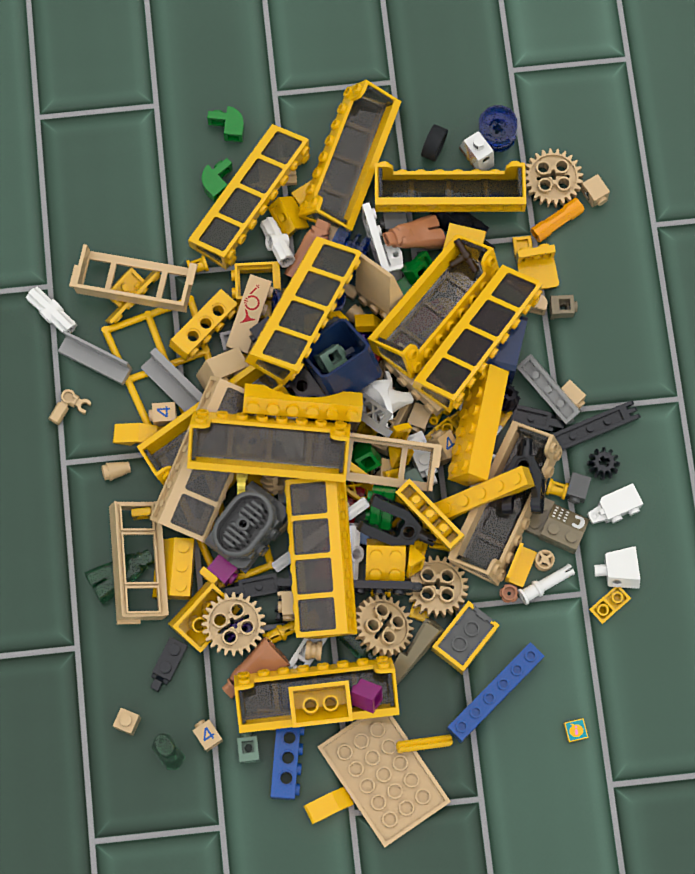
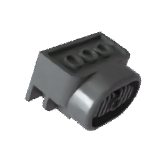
[204,481,288,574]

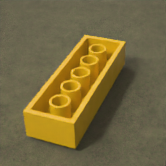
[448,364,509,486]

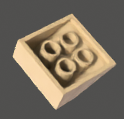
[355,253,404,320]

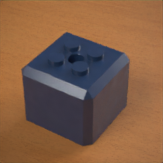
[467,308,528,385]
[298,319,382,396]

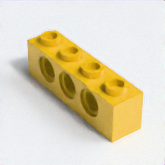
[169,289,238,361]
[395,478,464,551]

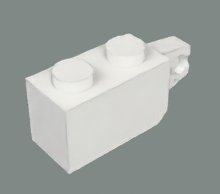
[407,431,438,485]
[587,483,643,524]

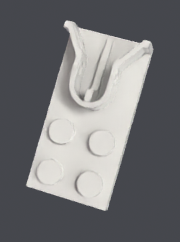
[362,203,403,281]

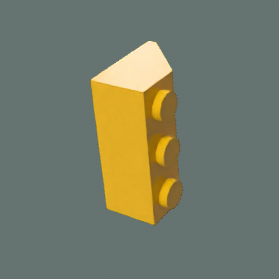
[152,537,196,600]
[168,581,240,653]
[288,680,353,728]

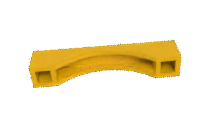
[243,383,363,423]
[422,466,535,529]

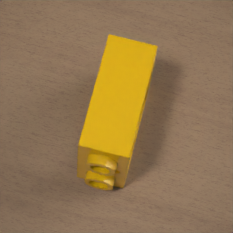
[231,261,281,303]

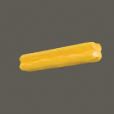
[396,734,453,753]

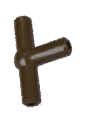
[449,238,479,273]

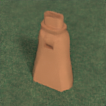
[382,214,446,249]
[284,218,331,287]
[222,636,290,699]

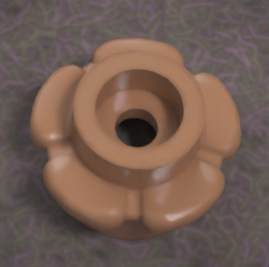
[499,584,518,603]

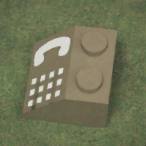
[539,504,589,554]

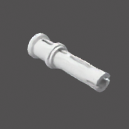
[517,564,575,605]

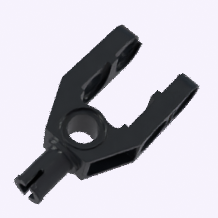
[502,438,546,514]
[356,493,437,546]

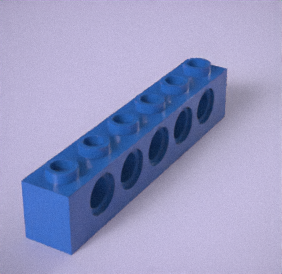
[447,642,544,743]
[271,678,308,800]

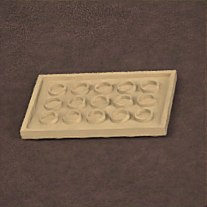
[317,716,451,848]

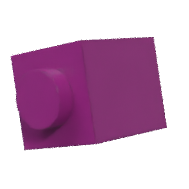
[207,555,239,586]
[350,679,383,713]

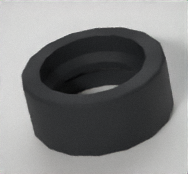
[421,124,448,162]

